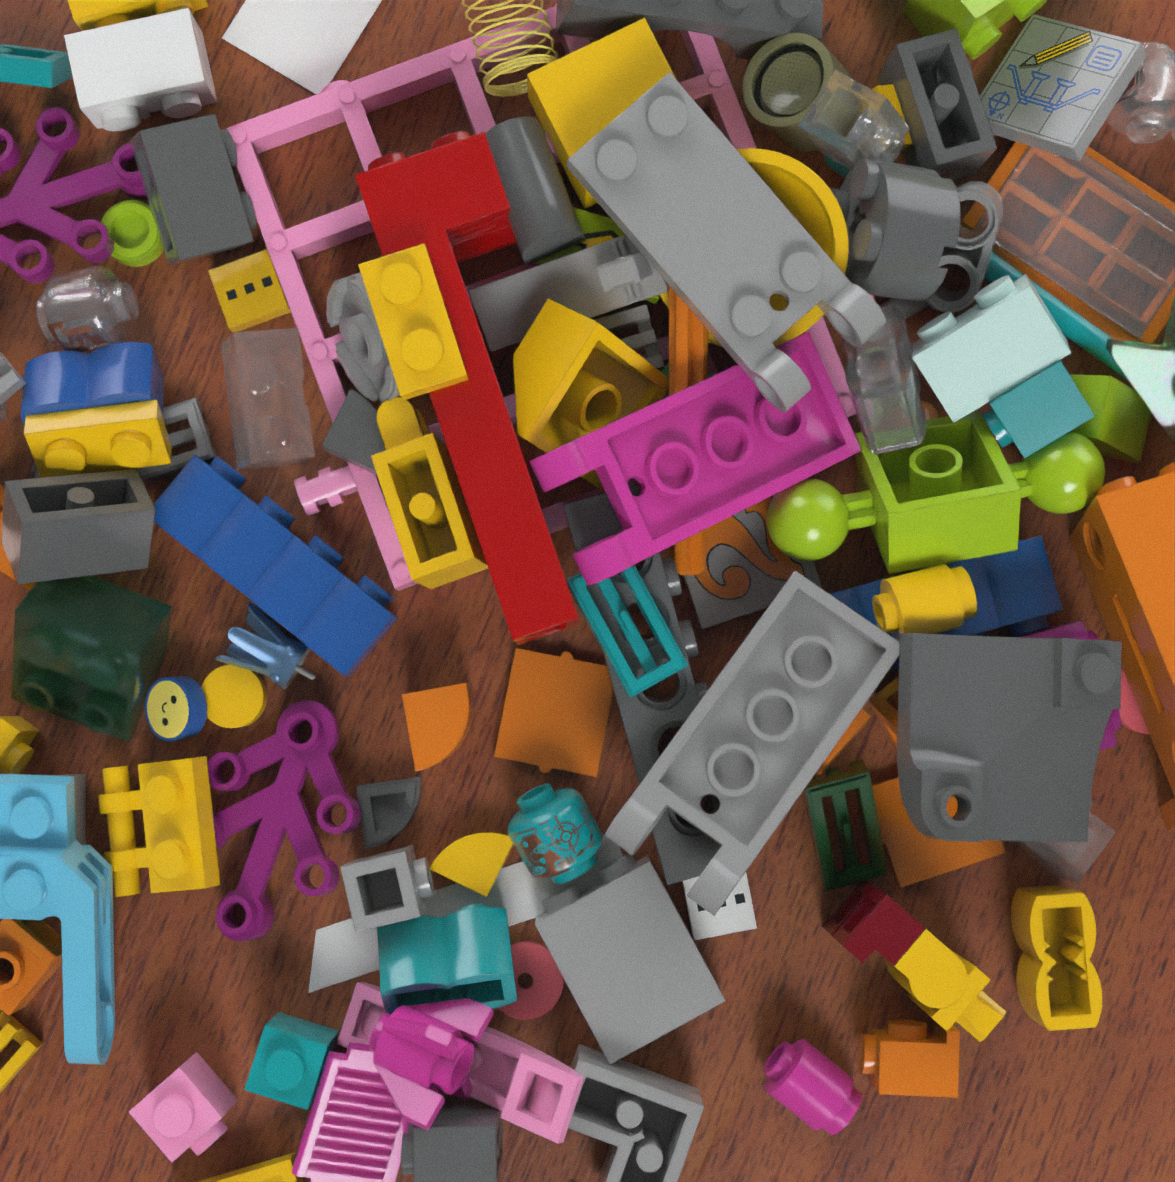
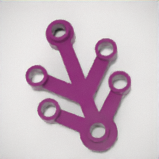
[0,107,147,283]
[207,700,361,941]

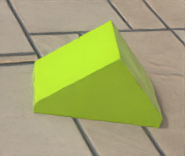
[1069,374,1153,463]

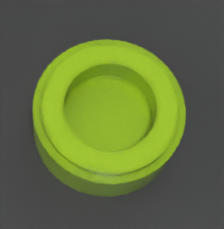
[100,200,164,267]

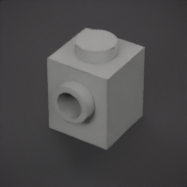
[340,845,435,932]

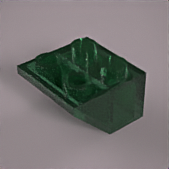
[11,576,172,742]

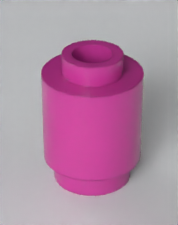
[763,1039,862,1135]

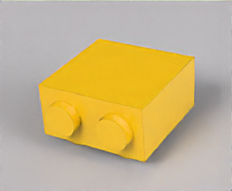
[527,18,676,209]

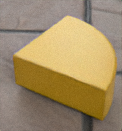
[430,832,513,897]

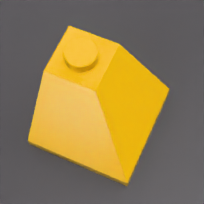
[513,298,669,492]

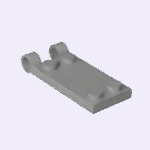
[566,72,886,413]
[605,571,900,916]

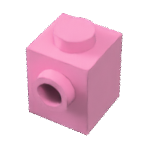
[129,1052,238,1163]

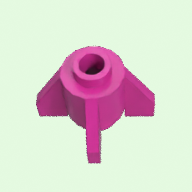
[369,998,494,1131]

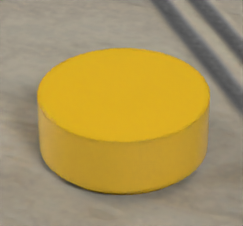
[201,665,268,728]

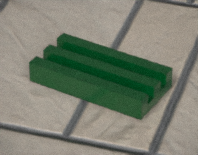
[803,759,888,891]

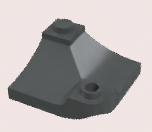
[897,633,1122,842]

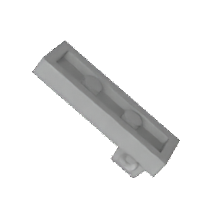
[469,235,670,352]

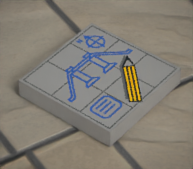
[980,14,1146,161]

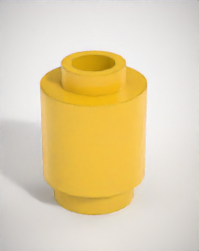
[872,564,977,642]

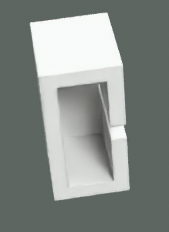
[64,8,217,131]

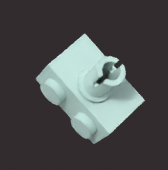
[912,274,1071,423]

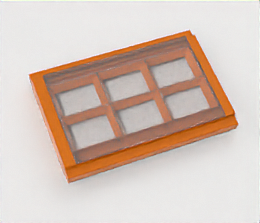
[960,142,1175,358]

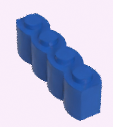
[154,455,398,677]
[830,536,1063,671]

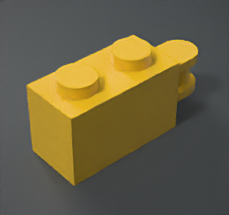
[371,397,488,589]

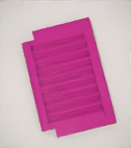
[292,1042,409,1182]

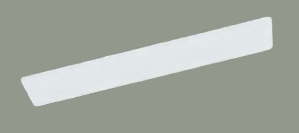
[307,834,622,993]

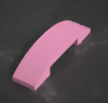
[337,982,584,1144]

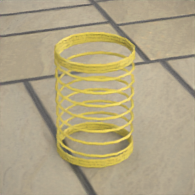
[462,0,558,97]

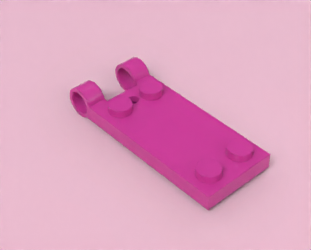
[529,332,862,586]

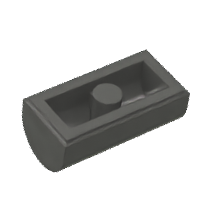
[485,117,586,265]

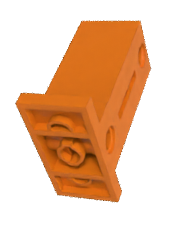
[1069,462,1175,831]

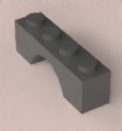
[556,0,823,60]

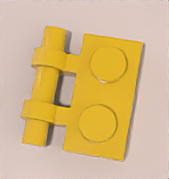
[98,756,220,897]

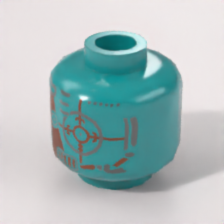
[507,783,603,884]

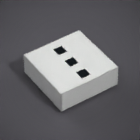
[682,872,757,940]

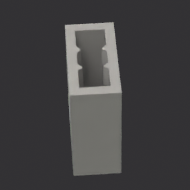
[535,853,725,1064]

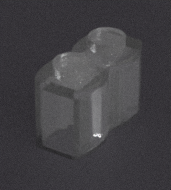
[842,305,927,455]

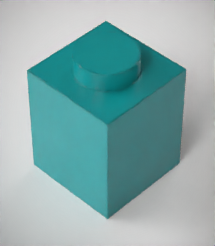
[983,360,1095,458]
[244,1012,339,1110]

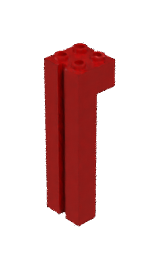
[355,131,579,645]

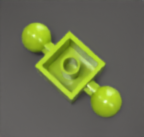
[766,410,1105,574]

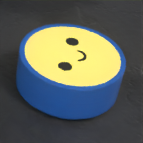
[145,676,207,741]

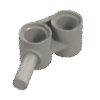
[874,181,1004,335]

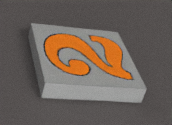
[683,494,823,630]

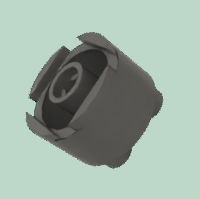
[831,158,960,301]

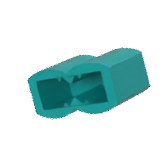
[377,904,518,1014]

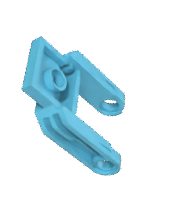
[0,773,115,1065]

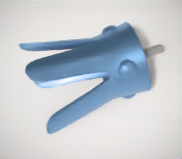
[215,602,315,690]

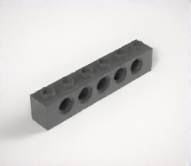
[563,484,721,885]

